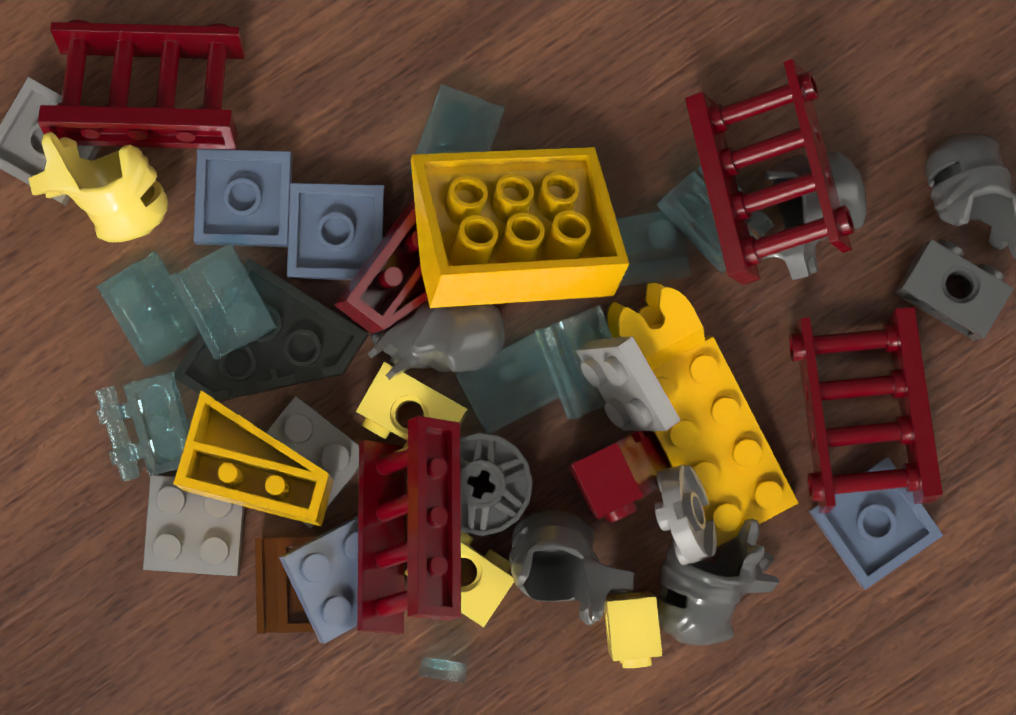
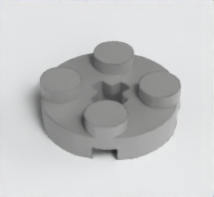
[655,464,717,565]

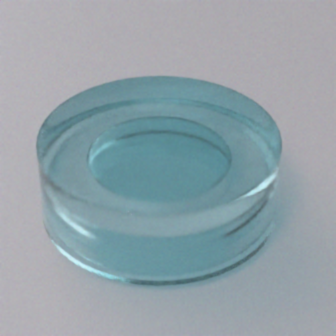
[418,657,468,683]

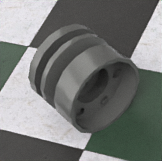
[460,433,533,536]

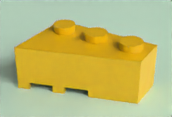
[173,390,334,526]

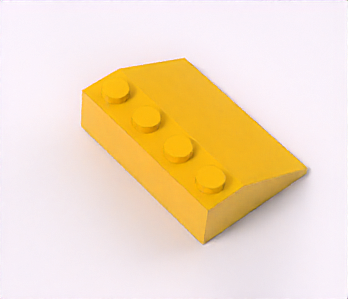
[411,147,629,308]

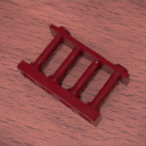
[38,20,245,150]
[685,59,855,285]
[789,307,943,514]
[357,416,461,635]

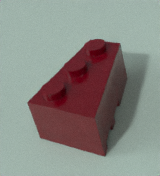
[335,197,428,334]
[568,431,671,523]

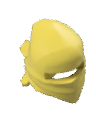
[28,132,168,242]

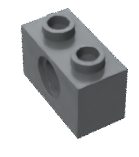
[893,239,1014,341]

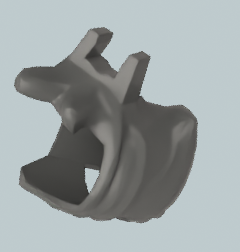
[924,133,1016,259]
[762,151,867,280]
[367,299,505,380]
[509,509,634,626]
[657,519,779,646]

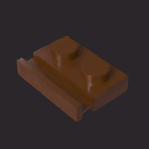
[255,536,317,634]

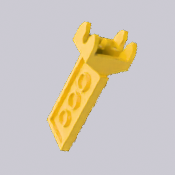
[607,282,798,547]

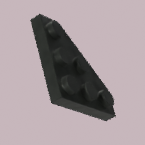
[172,258,369,402]

